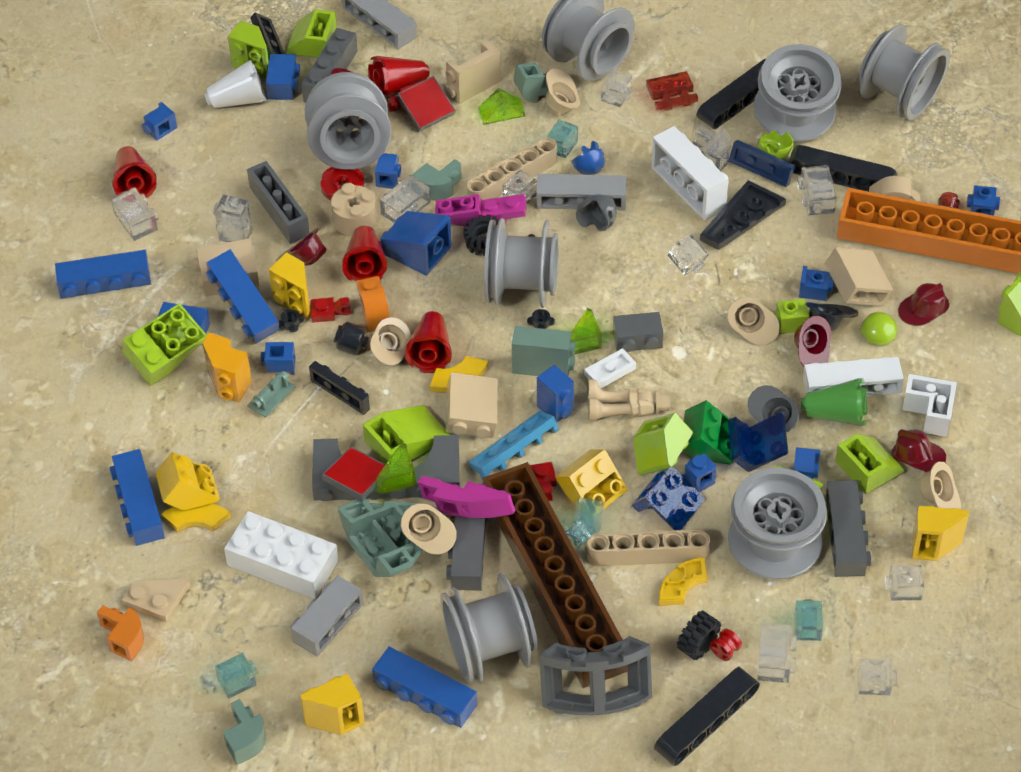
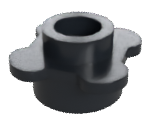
[279,309,304,333]
[527,309,555,329]

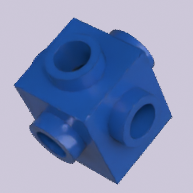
[967,185,1000,216]

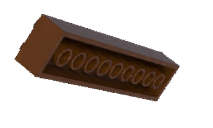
[482,462,627,688]

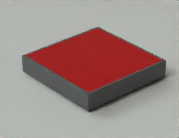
[396,76,456,132]
[322,446,391,502]

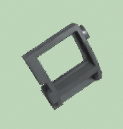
[539,636,652,715]

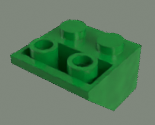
[682,400,738,465]

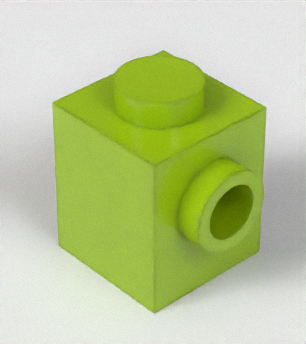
[773,299,809,334]

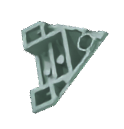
[338,499,444,577]

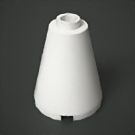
[204,60,267,108]

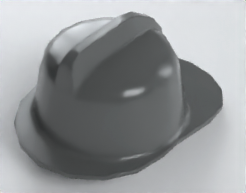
[748,385,799,434]

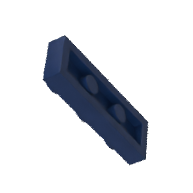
[728,140,795,187]

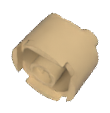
[331,183,377,237]

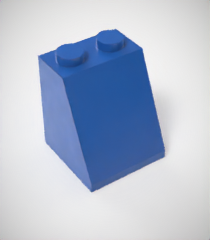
[380,211,452,276]

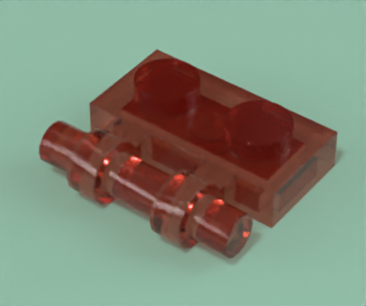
[646,71,698,111]

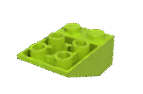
[122,303,207,386]
[363,405,450,472]

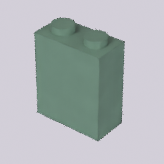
[512,326,575,377]

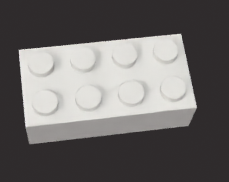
[651,126,729,221]
[224,511,338,599]

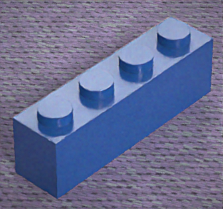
[55,249,151,298]
[206,249,279,344]
[109,449,165,546]
[372,646,477,728]

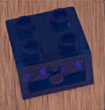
[728,413,788,472]
[631,466,705,530]

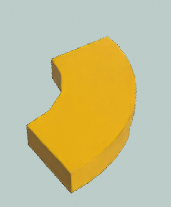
[429,356,488,393]
[161,503,231,532]
[659,557,707,606]

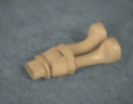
[587,379,670,420]

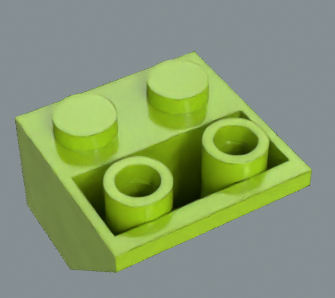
[286,9,337,58]
[227,20,269,79]
[997,272,1021,336]
[633,412,693,475]
[835,434,904,495]

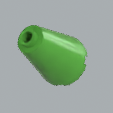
[801,378,867,426]

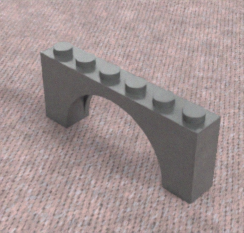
[312,435,460,501]

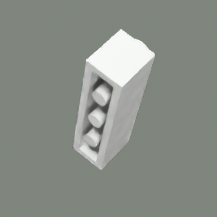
[803,357,904,397]

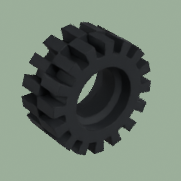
[463,214,500,256]
[677,610,721,660]

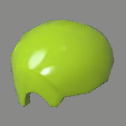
[758,130,793,160]
[860,312,898,346]

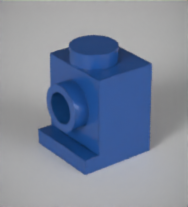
[141,102,177,141]
[375,153,401,189]
[799,266,834,301]
[261,342,296,375]
[794,447,820,479]
[681,454,717,495]

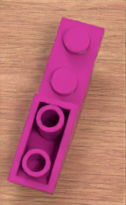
[435,194,527,226]
[417,476,515,518]

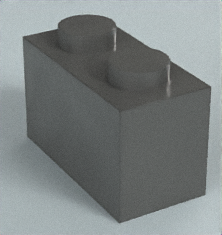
[613,312,663,352]

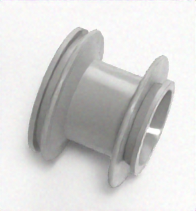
[542,0,634,81]
[859,24,950,120]
[754,44,841,142]
[305,72,391,170]
[484,218,559,308]
[728,467,827,579]
[440,573,537,683]

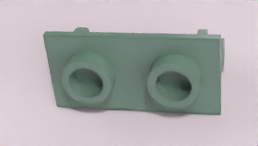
[247,371,295,418]

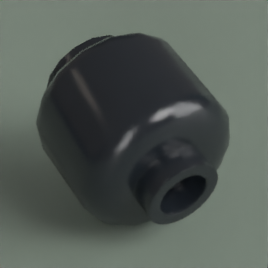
[333,322,369,355]

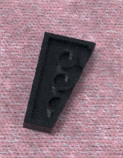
[700,180,786,250]

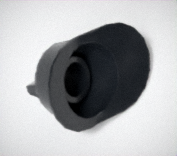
[805,302,859,331]

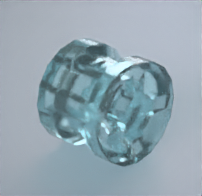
[565,516,596,547]

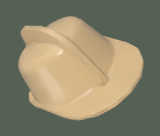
[545,69,580,117]
[727,297,779,346]
[370,317,411,365]
[920,462,961,509]
[401,503,457,555]

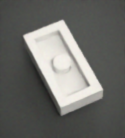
[584,348,636,388]

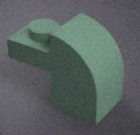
[513,62,548,103]
[412,159,462,201]
[223,699,266,765]

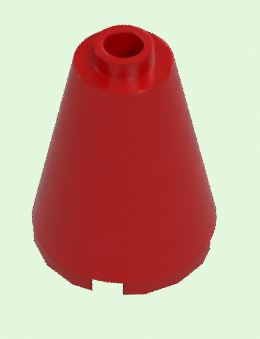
[368,56,430,98]
[112,146,157,202]
[342,225,388,282]
[405,311,452,373]

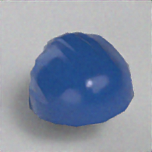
[571,141,605,175]

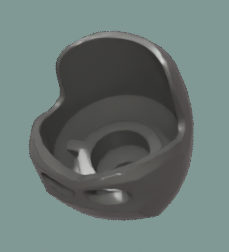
[576,194,617,231]

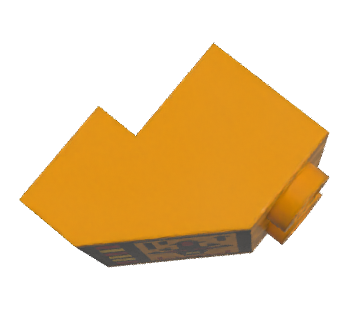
[202,333,252,403]

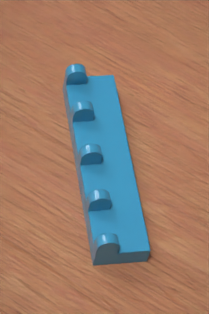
[468,411,559,479]

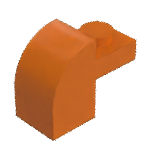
[356,276,390,333]
[97,605,144,661]

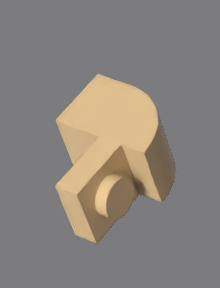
[869,176,921,202]

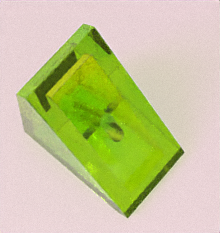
[478,88,525,125]
[571,308,602,355]
[377,443,416,494]

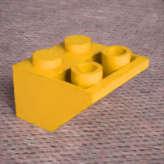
[269,252,311,320]
[555,449,628,517]
[155,452,220,511]
[912,506,969,561]
[300,673,365,735]

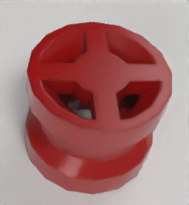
[710,628,742,661]

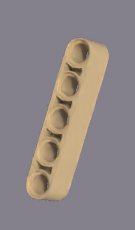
[467,138,557,200]
[587,529,710,566]

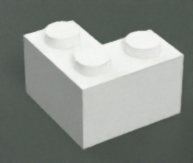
[902,374,957,437]

